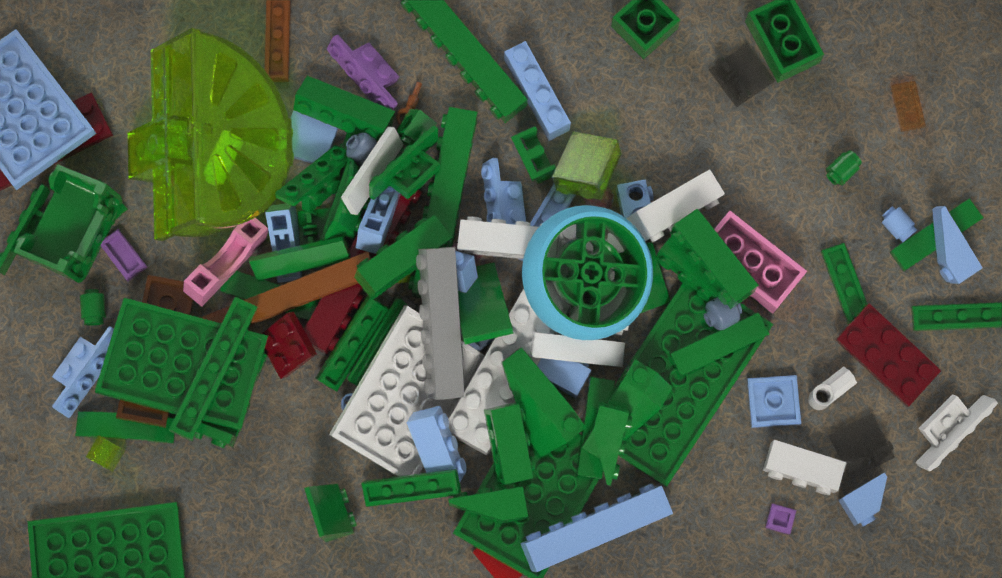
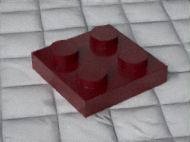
[262,312,317,379]

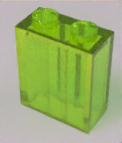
[552,131,622,200]

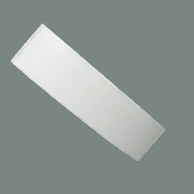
[530,332,625,367]

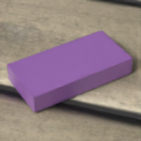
[101,229,147,282]

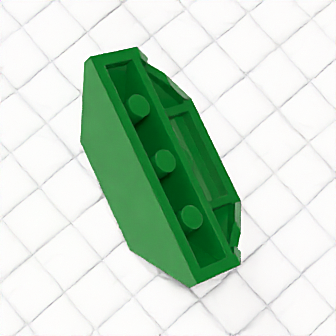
[320,157,371,242]

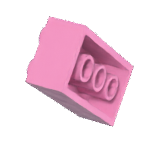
[714,211,807,314]

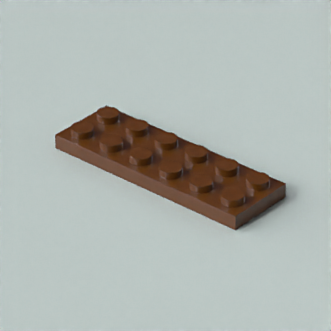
[116,275,194,428]

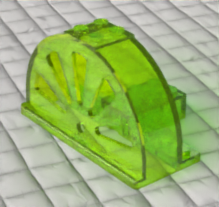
[127,28,294,241]

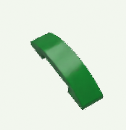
[75,412,175,444]

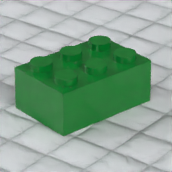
[745,0,824,83]

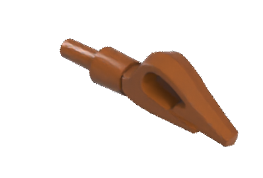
[396,82,422,125]

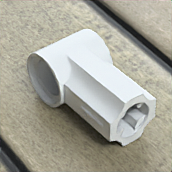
[808,366,857,410]

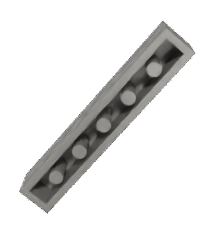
[416,247,465,400]

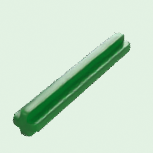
[348,298,407,386]

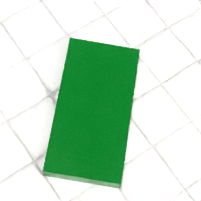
[458,262,514,345]

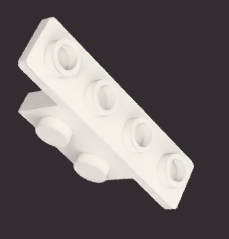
[916,394,998,471]

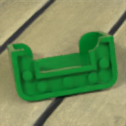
[13,164,122,283]

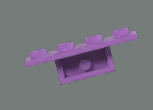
[327,34,399,110]

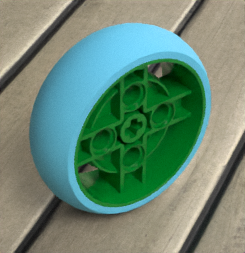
[522,205,653,340]

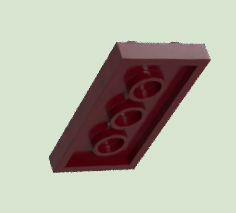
[835,303,941,407]

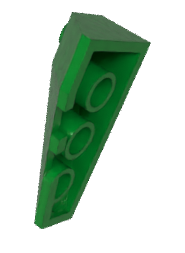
[501,347,586,457]
[581,359,673,459]

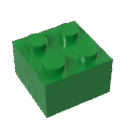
[611,0,680,60]

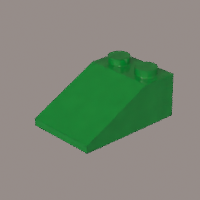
[304,483,357,542]

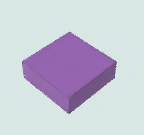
[765,503,796,535]

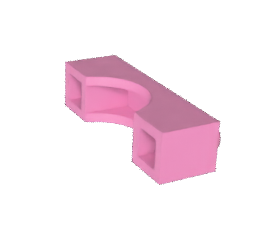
[183,213,268,306]

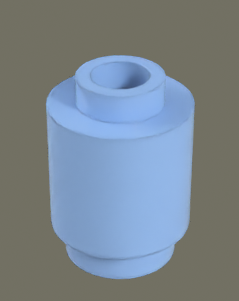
[881,206,917,243]

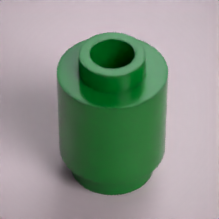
[826,150,862,186]
[80,289,106,326]

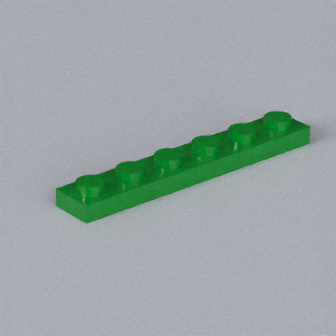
[169,297,258,442]

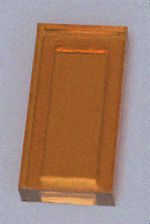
[890,81,926,132]

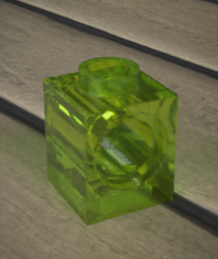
[86,435,126,472]

